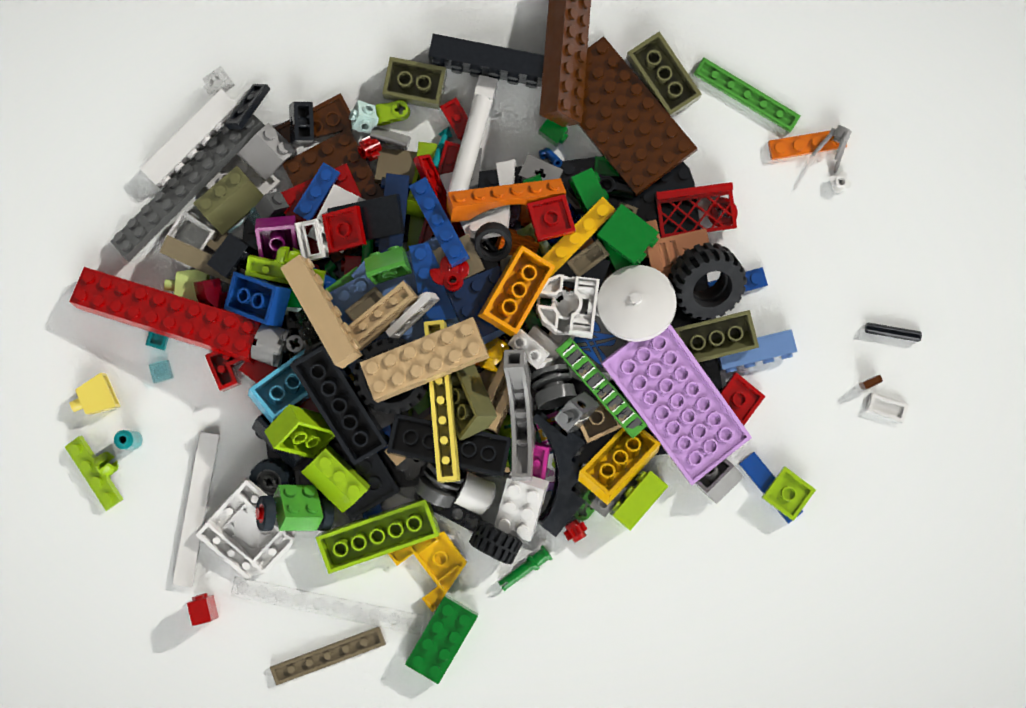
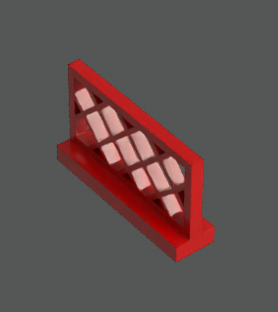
[654,182,737,238]

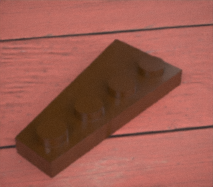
[274,93,352,144]

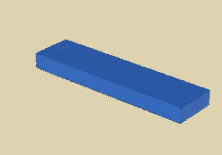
[739,452,803,524]

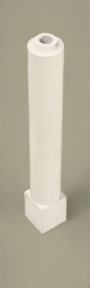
[447,75,498,195]

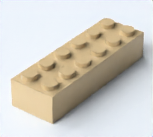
[360,317,490,403]

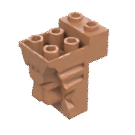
[642,220,709,278]

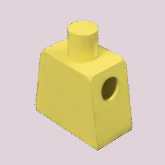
[69,373,121,415]

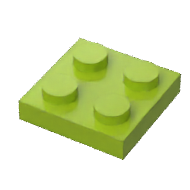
[761,466,816,521]

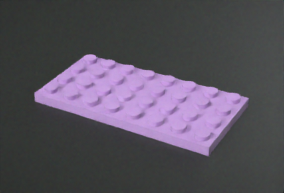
[601,324,752,485]

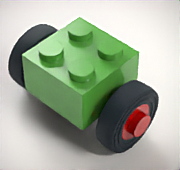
[255,485,334,531]

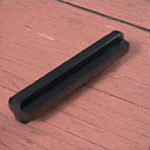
[865,322,922,342]

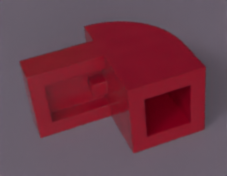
[193,278,228,309]

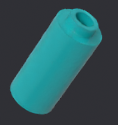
[114,430,143,450]

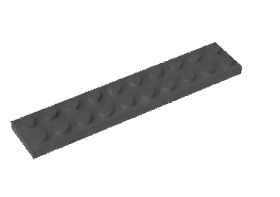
[110,115,265,262]

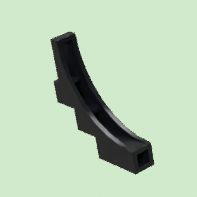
[533,410,585,537]

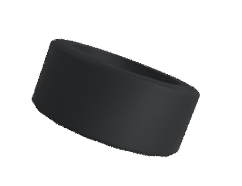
[474,222,512,262]

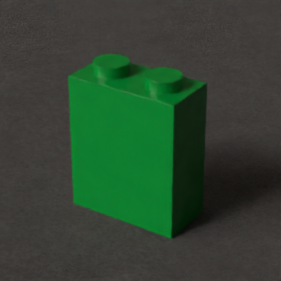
[597,203,659,265]

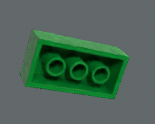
[405,595,479,684]

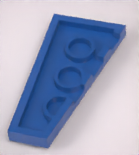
[409,242,457,322]

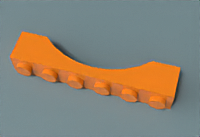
[446,178,566,223]

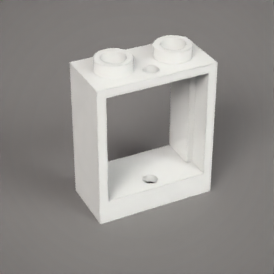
[158,211,218,270]

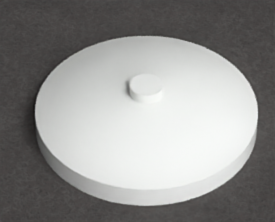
[597,265,677,342]

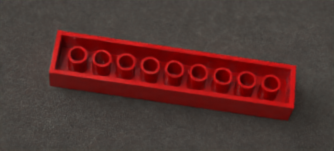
[69,267,263,364]

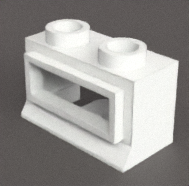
[295,218,329,261]

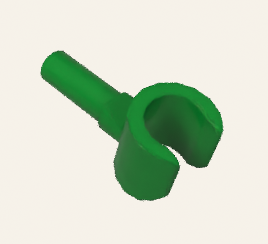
[325,261,339,280]

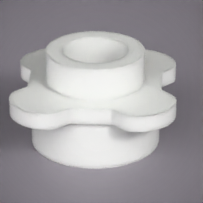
[829,171,852,193]

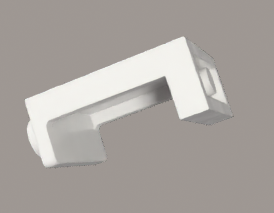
[508,325,560,369]

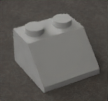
[237,123,296,181]
[695,459,744,504]

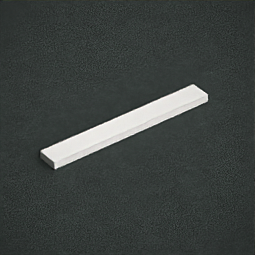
[172,432,220,588]

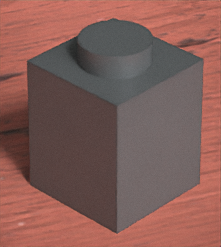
[255,191,289,218]

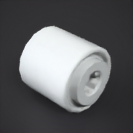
[453,471,496,515]

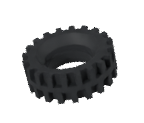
[353,338,429,414]

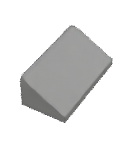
[370,127,411,150]

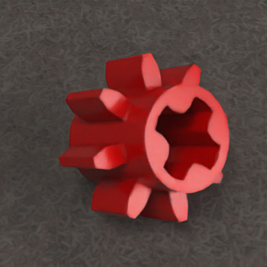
[358,136,382,162]
[563,519,587,543]

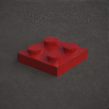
[527,194,576,242]
[322,205,367,253]
[720,372,765,426]

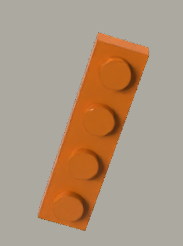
[768,130,847,160]

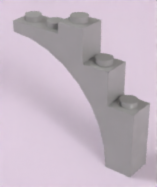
[503,349,536,481]

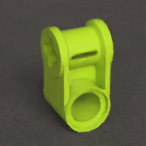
[375,100,410,126]

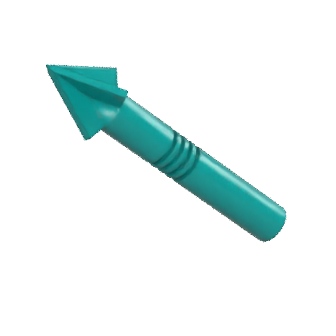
[432,126,453,169]

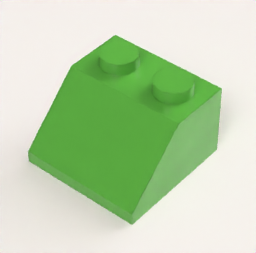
[365,246,412,285]

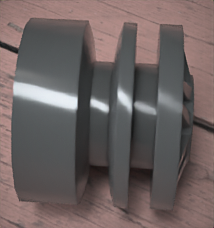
[531,364,577,410]
[415,463,466,508]

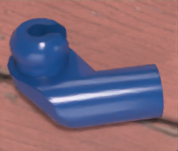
[538,147,562,168]

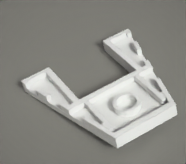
[439,159,516,242]

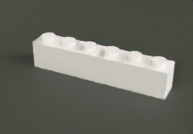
[140,89,238,189]

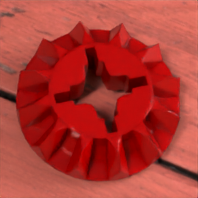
[708,197,738,227]

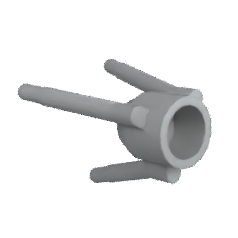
[811,125,852,173]

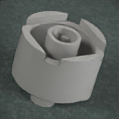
[251,324,291,368]

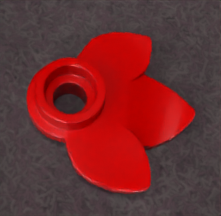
[430,255,470,292]

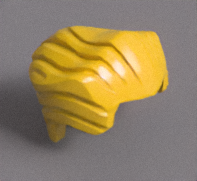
[479,337,510,372]

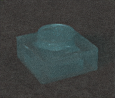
[149,360,173,383]

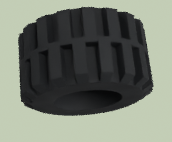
[469,521,523,564]

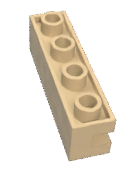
[348,281,418,351]
[485,356,530,435]

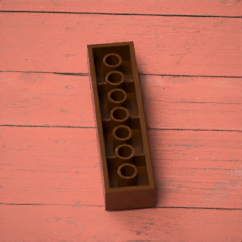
[539,0,591,127]

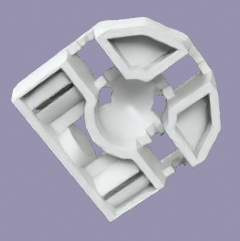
[536,274,600,339]

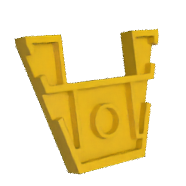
[388,531,468,612]

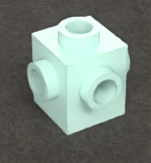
[349,100,379,134]

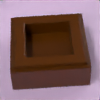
[859,375,883,390]

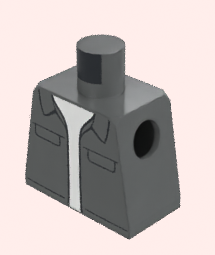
[554,391,600,433]

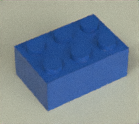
[224,271,292,327]

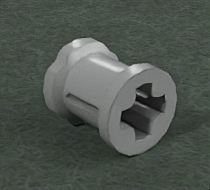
[286,335,307,354]

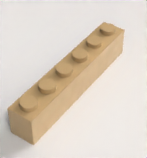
[280,255,362,369]

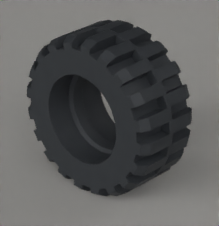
[668,243,747,320]

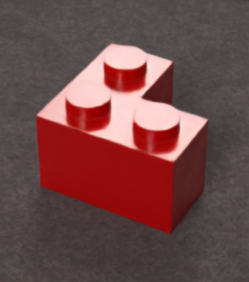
[205,351,245,392]

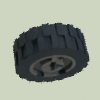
[249,457,295,497]

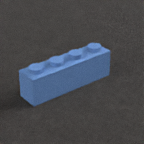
[717,329,798,373]

